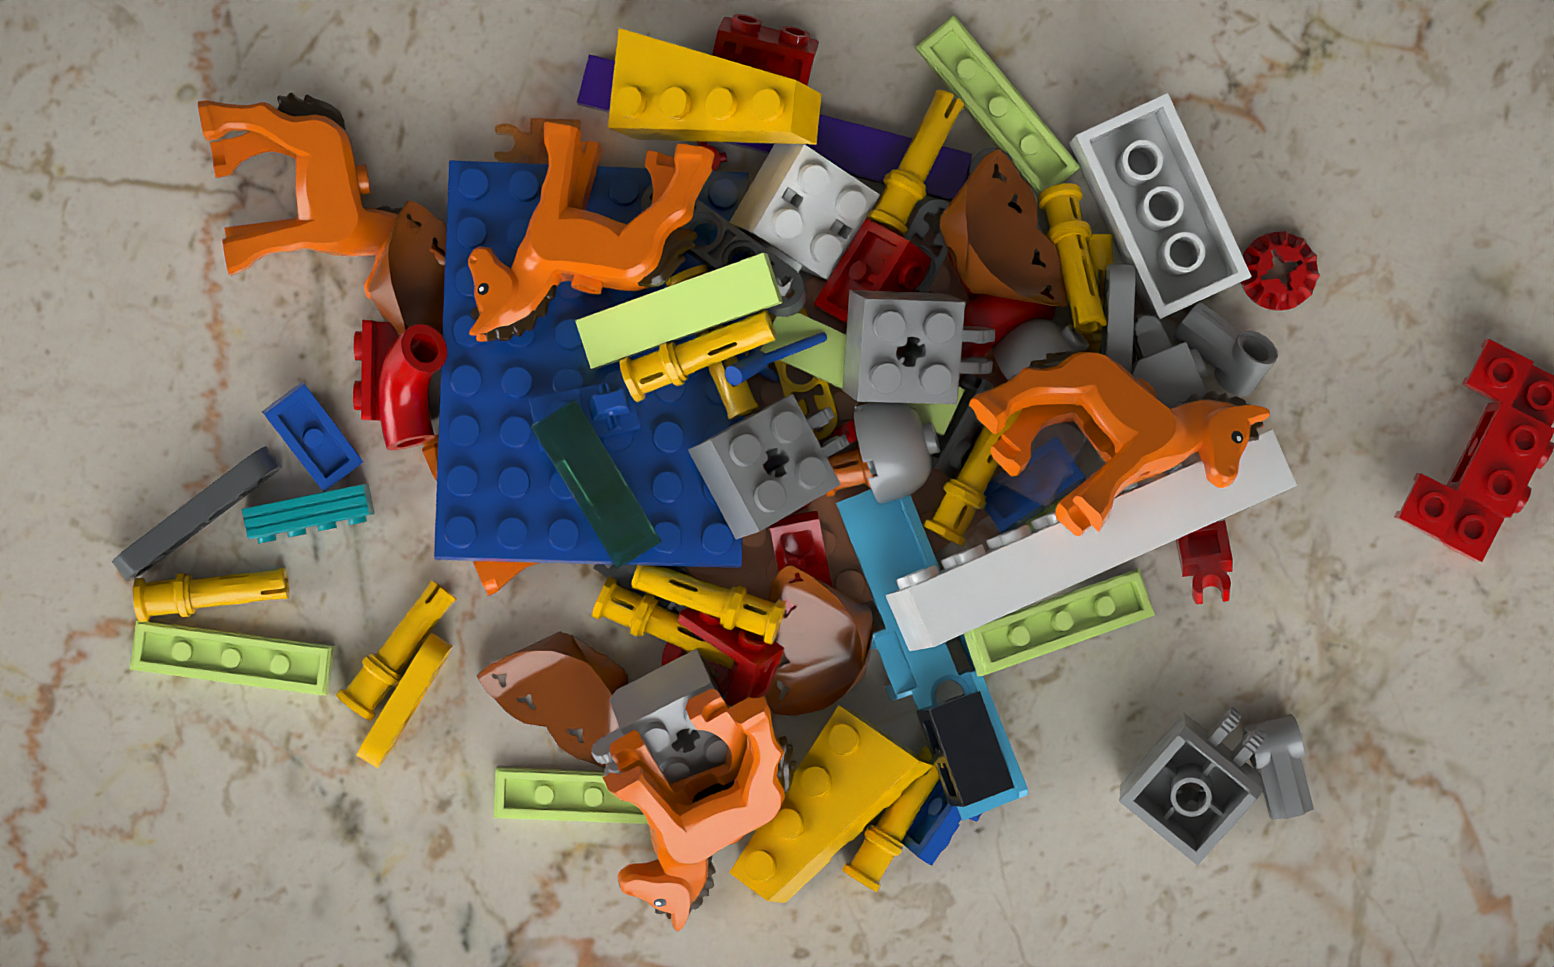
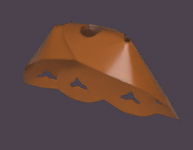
[939,148,1067,307]
[368,201,447,336]
[765,565,874,716]
[477,631,628,769]

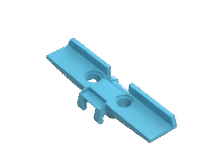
[836,489,1028,821]

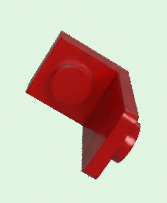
[678,607,785,707]

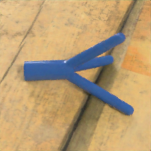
[725,313,827,386]

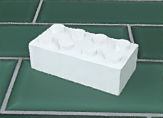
[1069,93,1252,319]

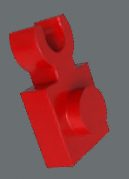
[1176,520,1233,604]

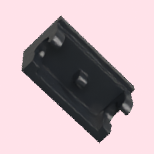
[916,691,1014,807]

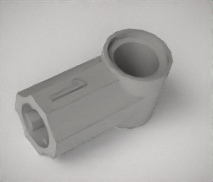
[1173,301,1278,397]
[1243,714,1314,820]

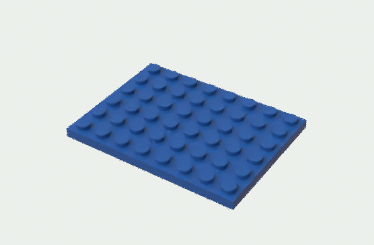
[434,160,749,568]

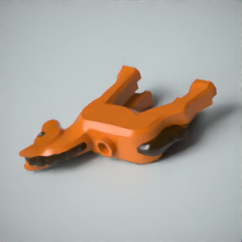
[198,92,445,300]
[468,122,715,342]
[969,350,1270,536]
[602,688,796,931]

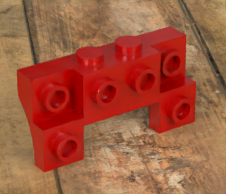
[1394,339,1554,562]

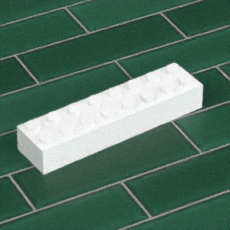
[885,429,1297,651]

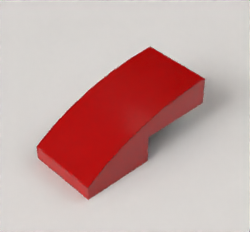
[769,511,833,617]

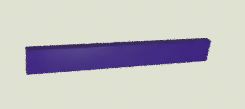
[577,54,972,201]

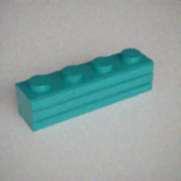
[242,484,374,544]

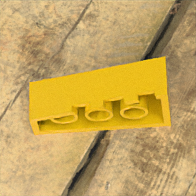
[608,28,822,144]
[729,705,933,903]

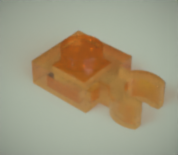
[494,118,582,164]

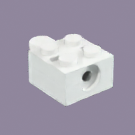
[730,143,880,297]

